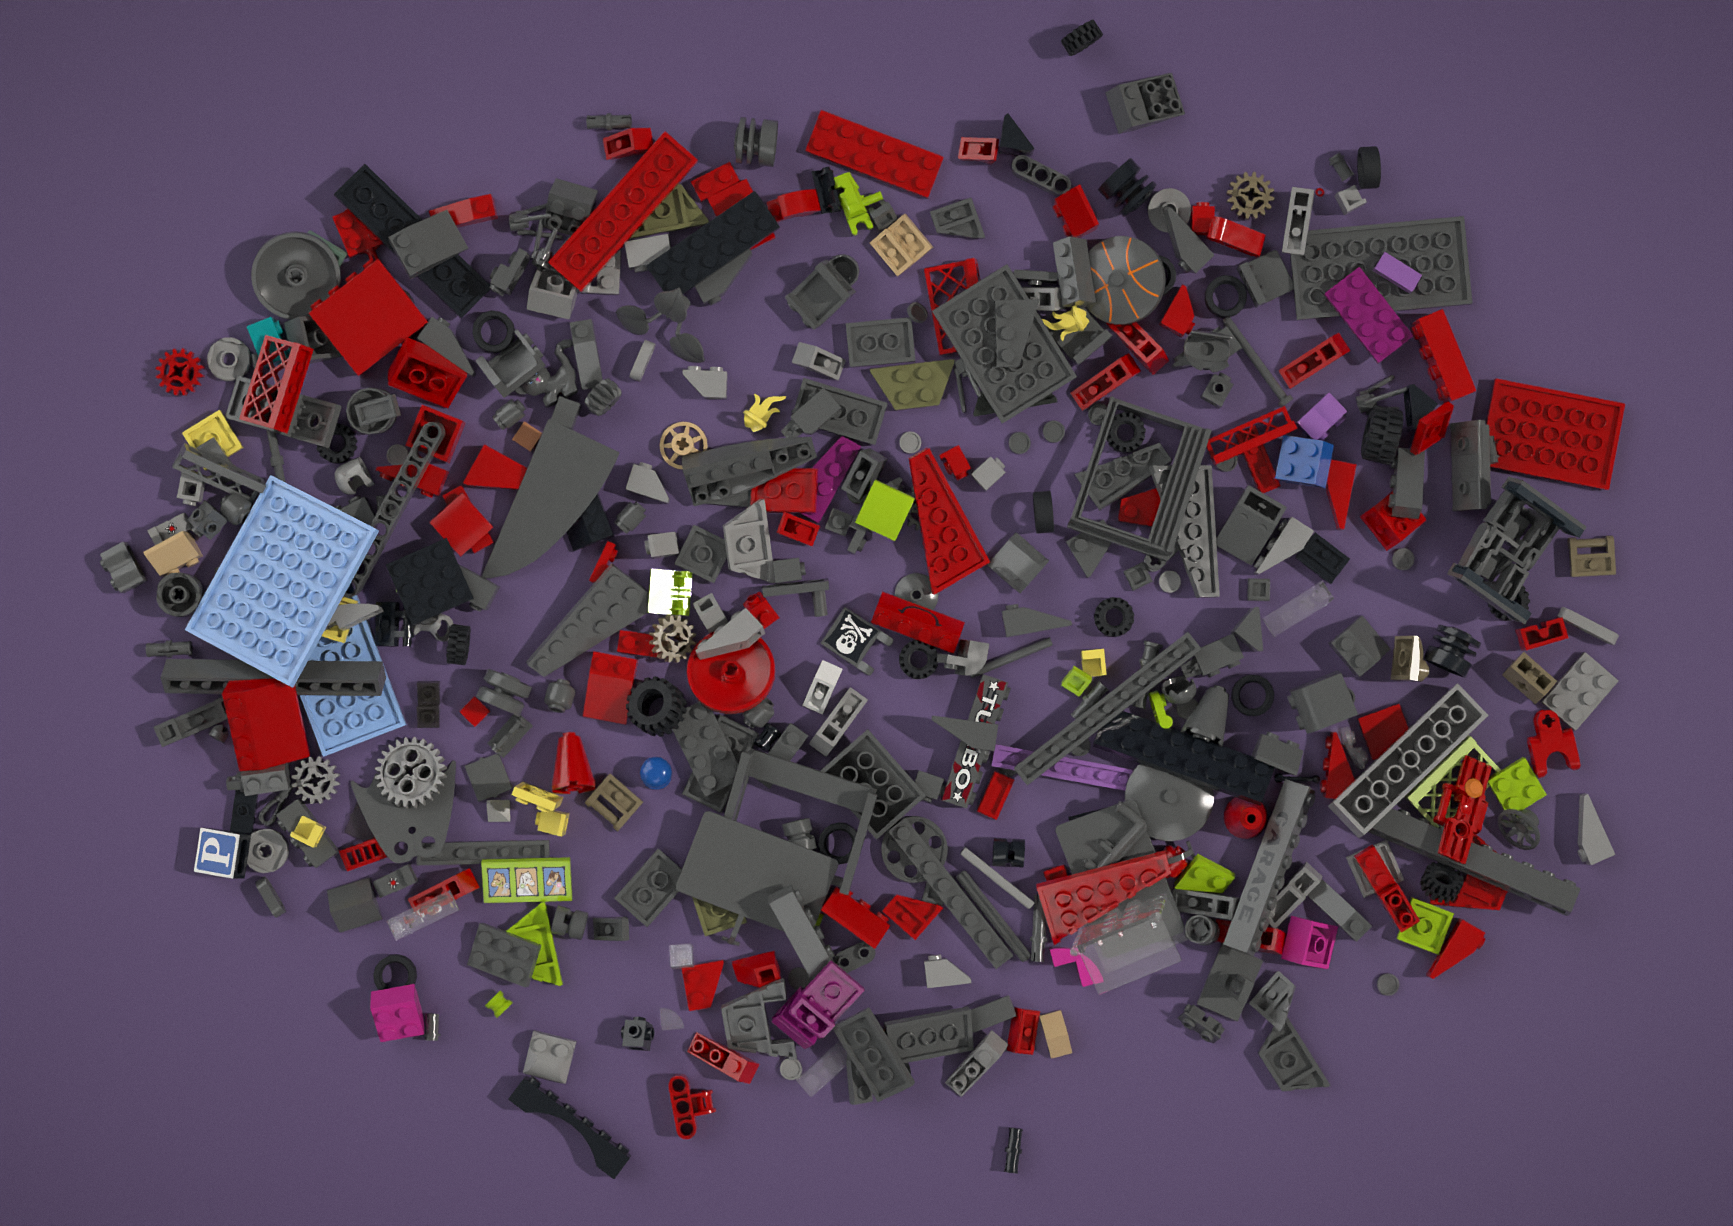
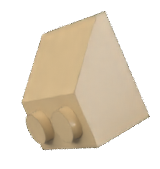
[143,531,203,577]

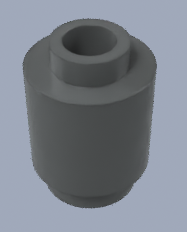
[492,399,526,430]
[614,501,646,534]

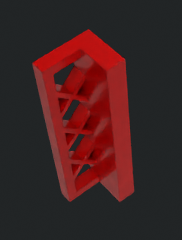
[1206,406,1297,466]

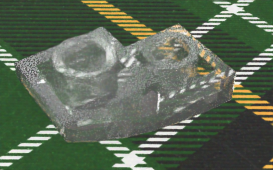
[1338,727,1368,770]

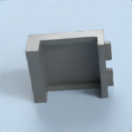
[785,259,856,330]
[475,329,546,398]

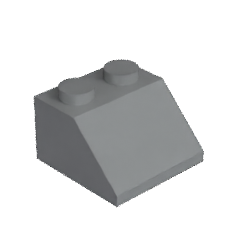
[527,267,578,319]

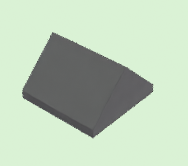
[1230,607,1263,652]
[327,877,383,933]

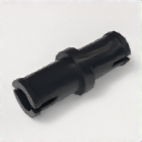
[1004,1127,1023,1174]

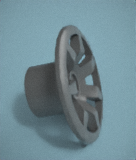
[1498,809,1540,850]

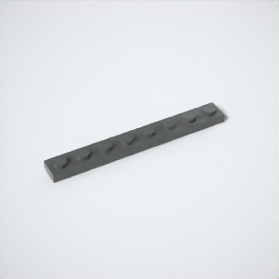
[888,817,1013,969]

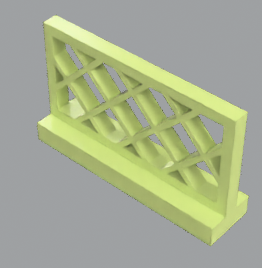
[1404,735,1501,828]

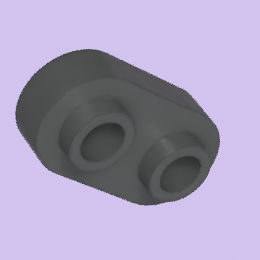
[834,941,876,973]

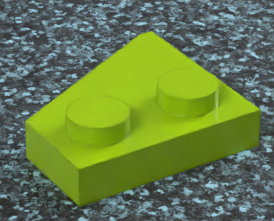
[1174,854,1235,893]

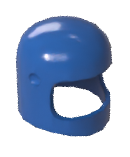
[640,756,673,790]

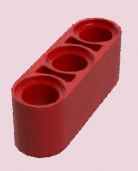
[1207,216,1266,257]

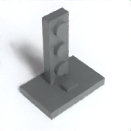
[1196,943,1263,1021]

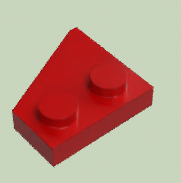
[1118,488,1161,527]

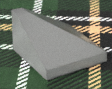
[487,800,510,822]

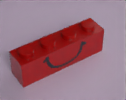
[871,591,965,654]

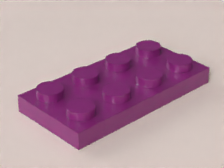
[1323,267,1413,364]

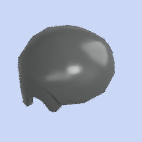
[829,254,860,286]
[1161,675,1196,704]

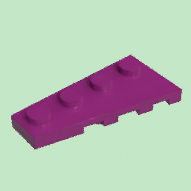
[800,436,861,523]

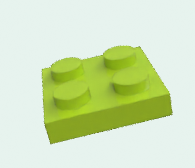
[1488,757,1547,817]
[1396,897,1454,955]

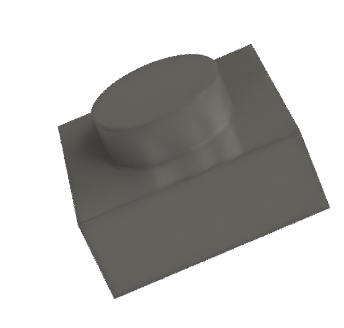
[825,508,853,536]

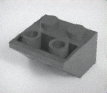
[543,178,598,236]

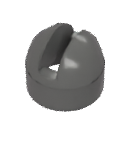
[209,725,229,744]

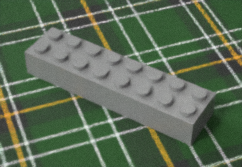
[1328,683,1489,838]

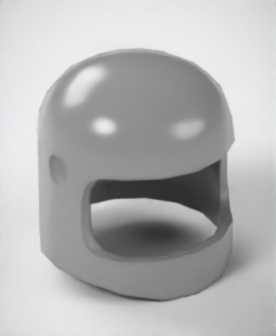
[335,457,375,495]

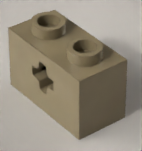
[1502,652,1557,704]

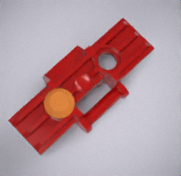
[1433,755,1492,864]

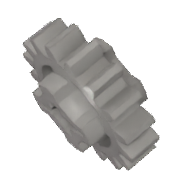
[291,756,340,804]

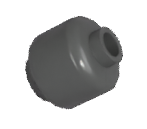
[220,493,253,525]
[544,679,575,713]
[742,697,774,728]

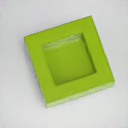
[1061,666,1092,696]

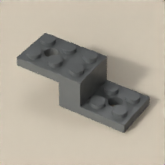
[225,376,342,448]

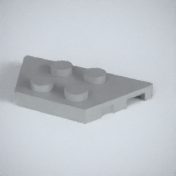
[723,499,776,583]

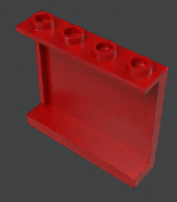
[309,258,429,376]

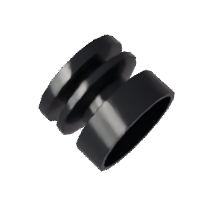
[1098,158,1157,217]
[1423,625,1481,678]

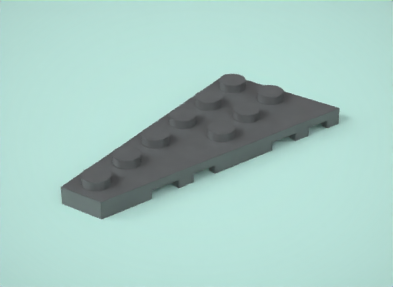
[1149,465,1220,598]
[526,563,649,677]

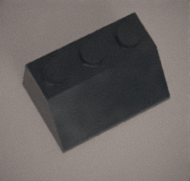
[566,493,615,552]

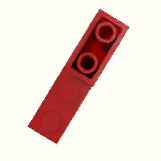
[1354,844,1420,933]

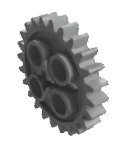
[375,737,447,809]

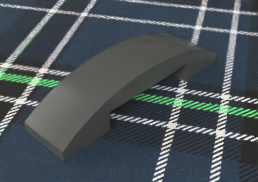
[153,697,228,747]

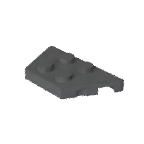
[1258,1017,1330,1091]

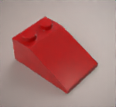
[388,337,467,408]
[583,651,639,725]

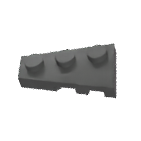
[995,299,1040,367]

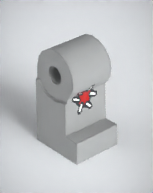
[147,513,193,545]

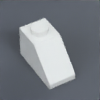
[802,660,842,715]

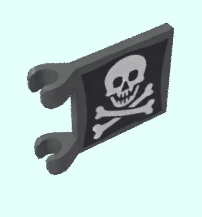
[821,607,894,676]

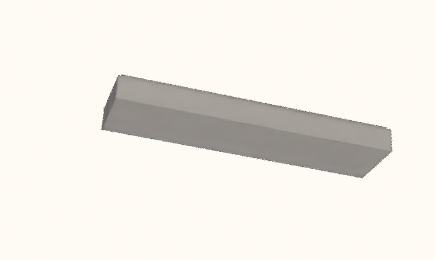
[960,847,1034,909]

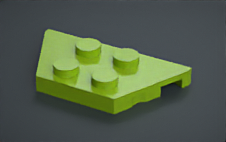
[507,902,563,986]

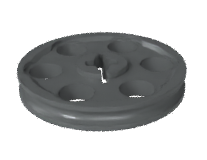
[881,816,948,883]

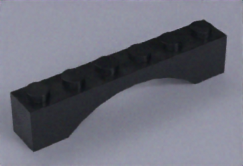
[508,1076,631,1179]

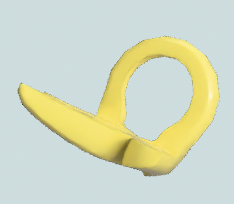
[1042,305,1089,341]
[743,394,786,432]

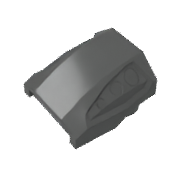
[987,532,1049,594]

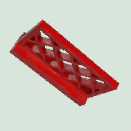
[924,258,981,355]
[239,335,314,433]

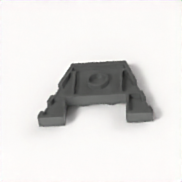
[721,978,797,1060]

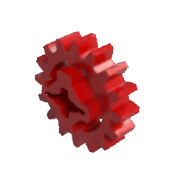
[155,348,205,396]

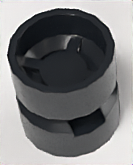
[992,837,1025,868]

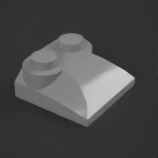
[523,1030,577,1084]

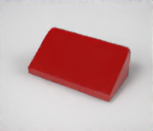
[1007,1007,1040,1055]

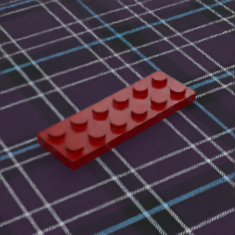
[805,110,944,199]

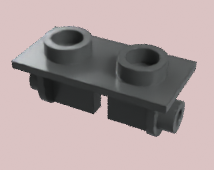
[487,714,533,758]
[1177,1004,1225,1044]

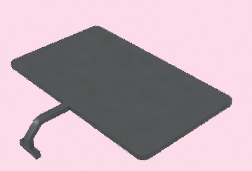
[1055,799,1195,958]
[676,811,838,946]

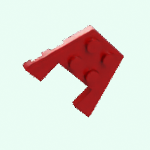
[1429,829,1508,911]

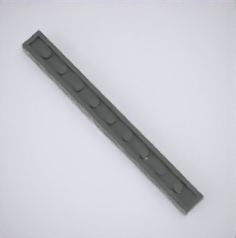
[1014,632,1202,786]

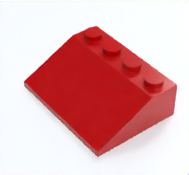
[222,678,310,771]

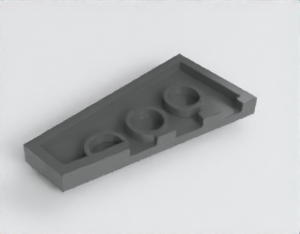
[1074,443,1172,511]

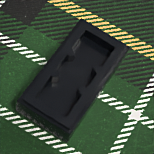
[230,790,258,834]

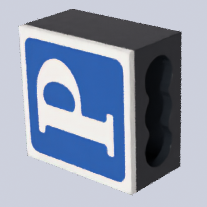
[194,828,251,879]

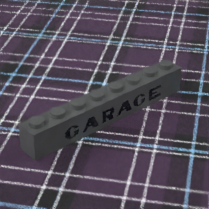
[1223,779,1315,957]

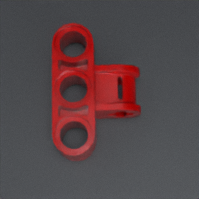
[669,1074,716,1139]

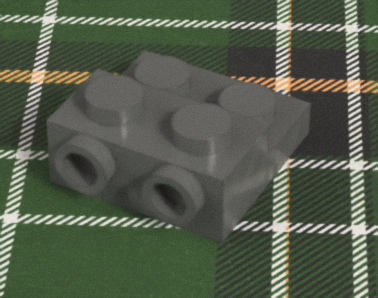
[489,248,531,297]

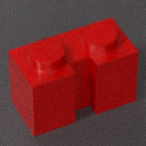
[1515,617,1569,651]

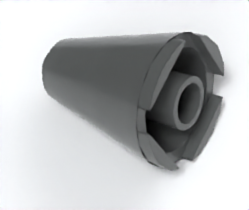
[1180,685,1229,747]

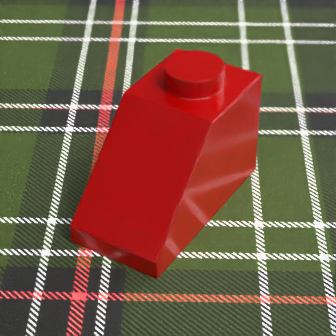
[603,128,654,160]
[1159,284,1195,338]

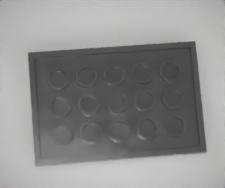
[932,264,1077,424]

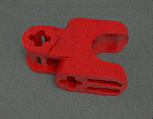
[1527,710,1581,779]

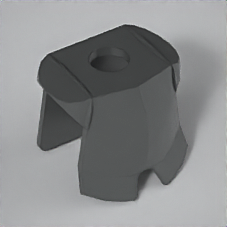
[1184,330,1233,373]

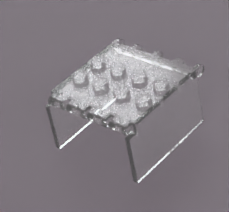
[1070,893,1187,995]

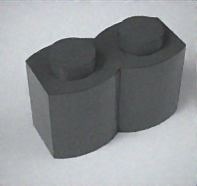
[100,542,147,593]

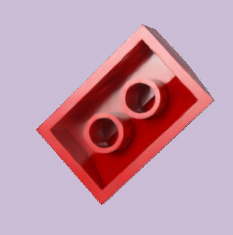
[821,886,890,949]

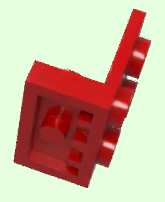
[1360,491,1426,551]

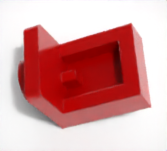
[743,591,780,629]

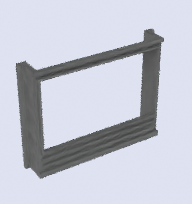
[1067,396,1212,561]
[724,749,877,895]

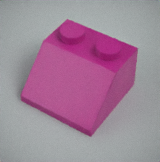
[1281,916,1338,969]

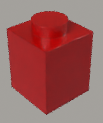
[1190,202,1215,235]

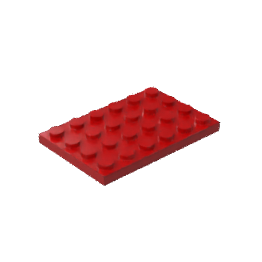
[1486,378,1625,490]

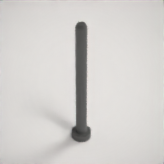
[1223,317,1293,407]

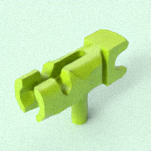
[834,172,883,236]

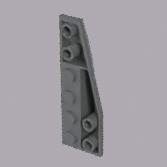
[682,437,817,506]

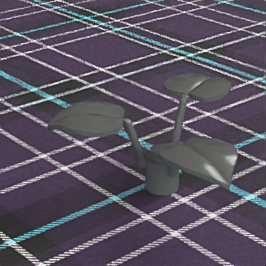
[616,288,705,363]

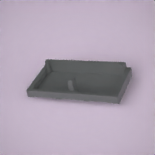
[1450,420,1491,511]

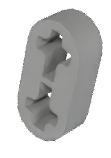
[629,340,656,382]

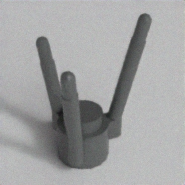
[509,203,563,239]
[530,219,571,270]
[953,359,981,413]
[1355,375,1408,415]

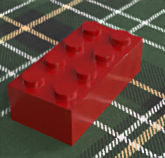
[1410,309,1477,403]

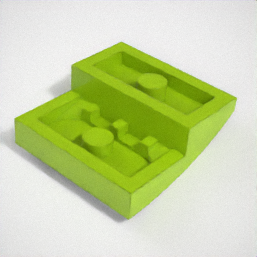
[855,480,915,541]

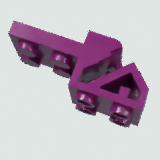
[771,960,865,1049]

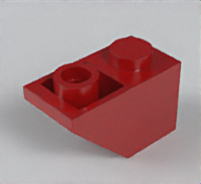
[732,951,781,988]

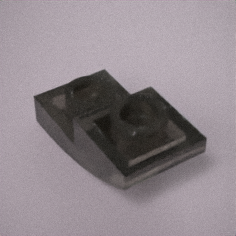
[417,681,440,728]

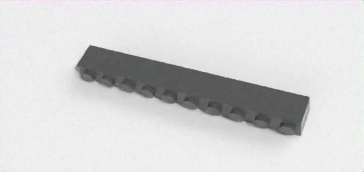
[160,659,386,696]
[1368,809,1581,916]

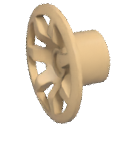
[660,422,708,469]

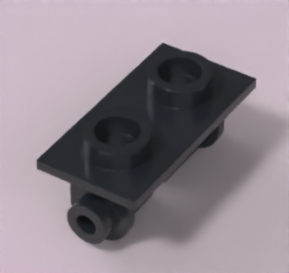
[811,166,841,214]

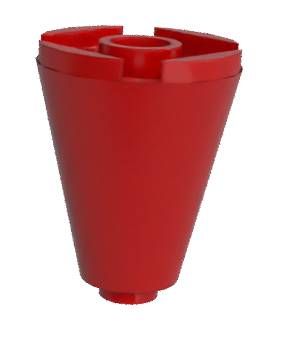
[552,732,596,794]
[1223,797,1268,839]

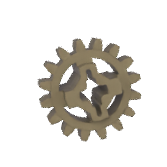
[1226,172,1274,220]
[649,615,696,663]

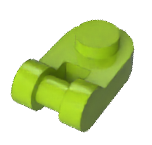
[1148,691,1173,729]

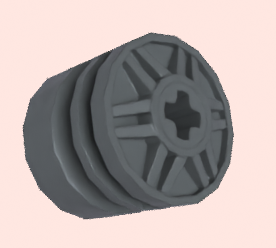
[734,117,778,167]
[346,388,397,434]

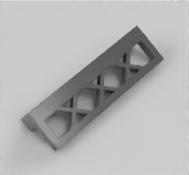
[172,443,266,503]

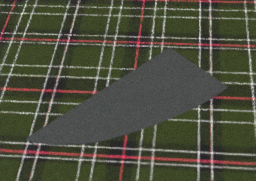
[482,419,620,578]

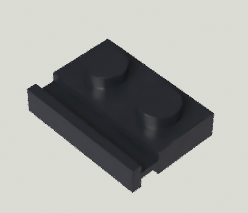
[1295,532,1350,584]

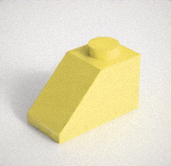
[535,810,570,837]

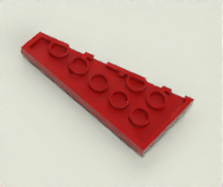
[1036,850,1171,945]

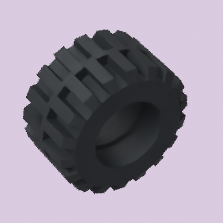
[1361,405,1403,465]
[626,676,687,737]

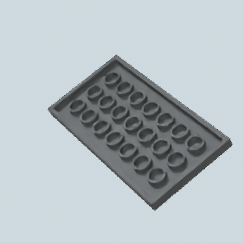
[1290,216,1472,321]

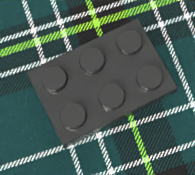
[846,317,915,368]
[614,848,682,927]
[467,922,541,988]

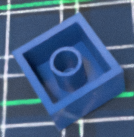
[1275,435,1334,488]

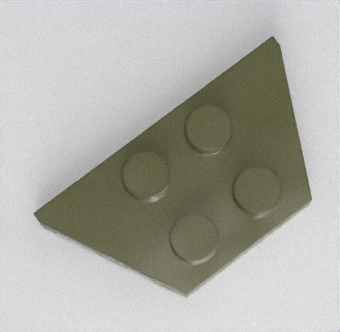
[630,184,709,239]
[870,359,954,411]

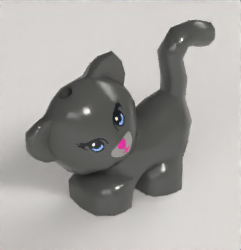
[515,339,578,408]

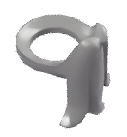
[412,613,453,642]

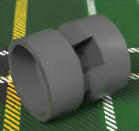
[782,818,817,849]
[551,905,588,940]
[1185,915,1220,946]

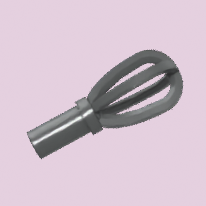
[259,784,294,826]

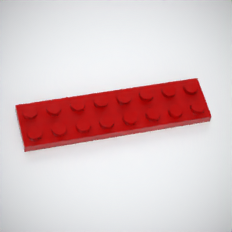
[548,131,698,292]

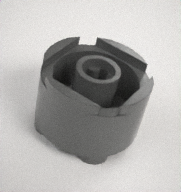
[156,572,205,617]

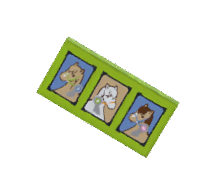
[481,857,573,903]

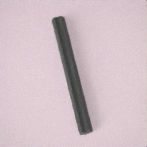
[956,871,1031,962]

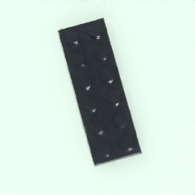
[646,191,780,295]

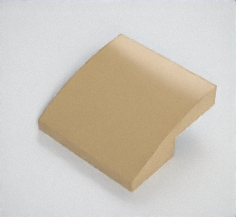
[870,214,933,277]

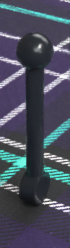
[1274,774,1321,784]

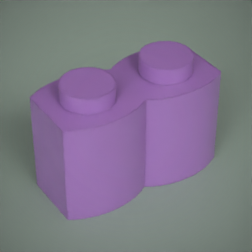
[1295,393,1347,441]

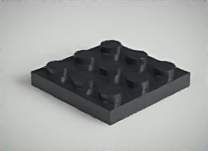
[386,538,474,626]

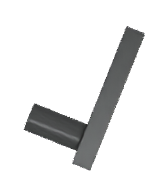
[762,578,829,617]

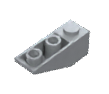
[1254,517,1314,575]
[695,608,765,660]
[945,1030,1008,1097]

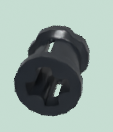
[753,723,782,752]

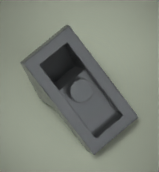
[593,917,629,941]

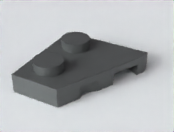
[1249,971,1296,1032]

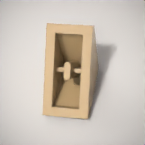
[1040,1010,1072,1059]

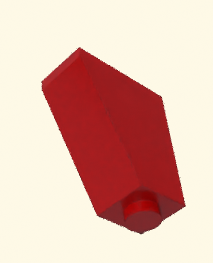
[463,444,527,490]

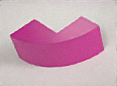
[1049,947,1104,987]

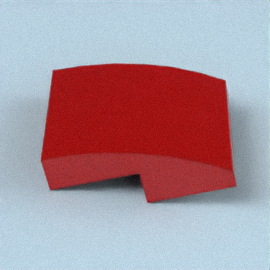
[429,492,493,557]

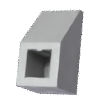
[683,366,728,400]
[644,532,680,559]

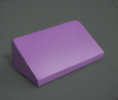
[1373,252,1422,294]

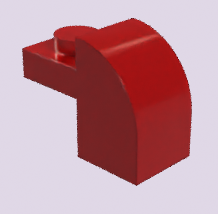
[767,189,821,223]

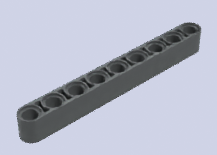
[343,422,445,598]

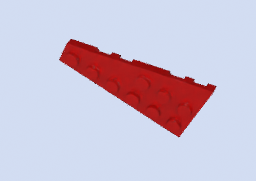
[908,447,990,595]

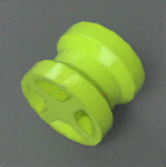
[485,990,513,1018]

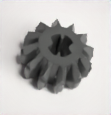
[585,378,622,416]

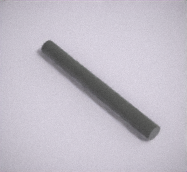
[970,637,1053,679]

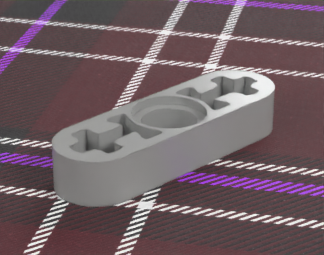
[1557,607,1619,646]

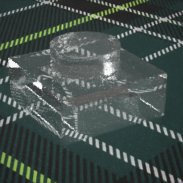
[670,943,694,969]

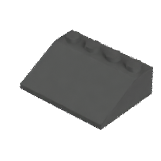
[820,729,926,840]

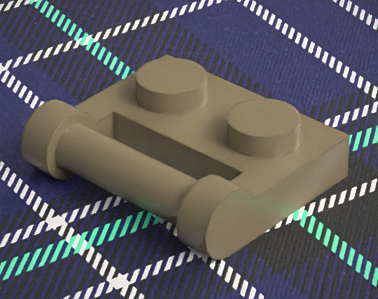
[1568,535,1616,577]
[585,773,643,832]

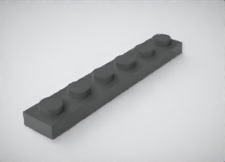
[417,840,550,865]

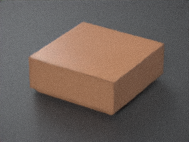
[512,422,542,452]

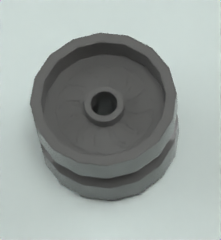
[476,668,532,716]

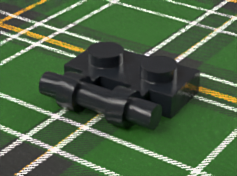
[375,602,414,647]

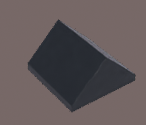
[998,113,1034,157]
[1403,384,1438,432]

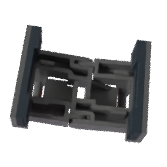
[1447,476,1586,624]

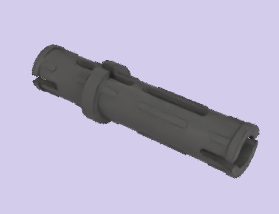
[1030,895,1047,962]

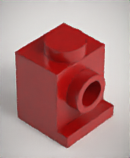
[939,445,971,481]

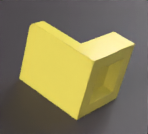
[1081,649,1107,677]
[290,816,326,848]

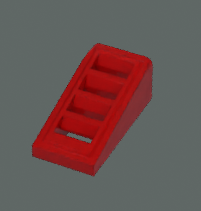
[339,837,387,871]

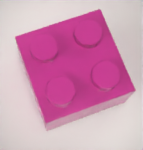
[370,984,424,1042]

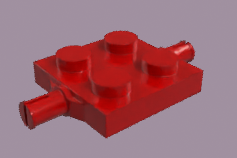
[332,209,384,261]

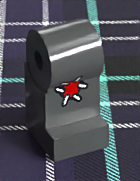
[373,864,418,898]

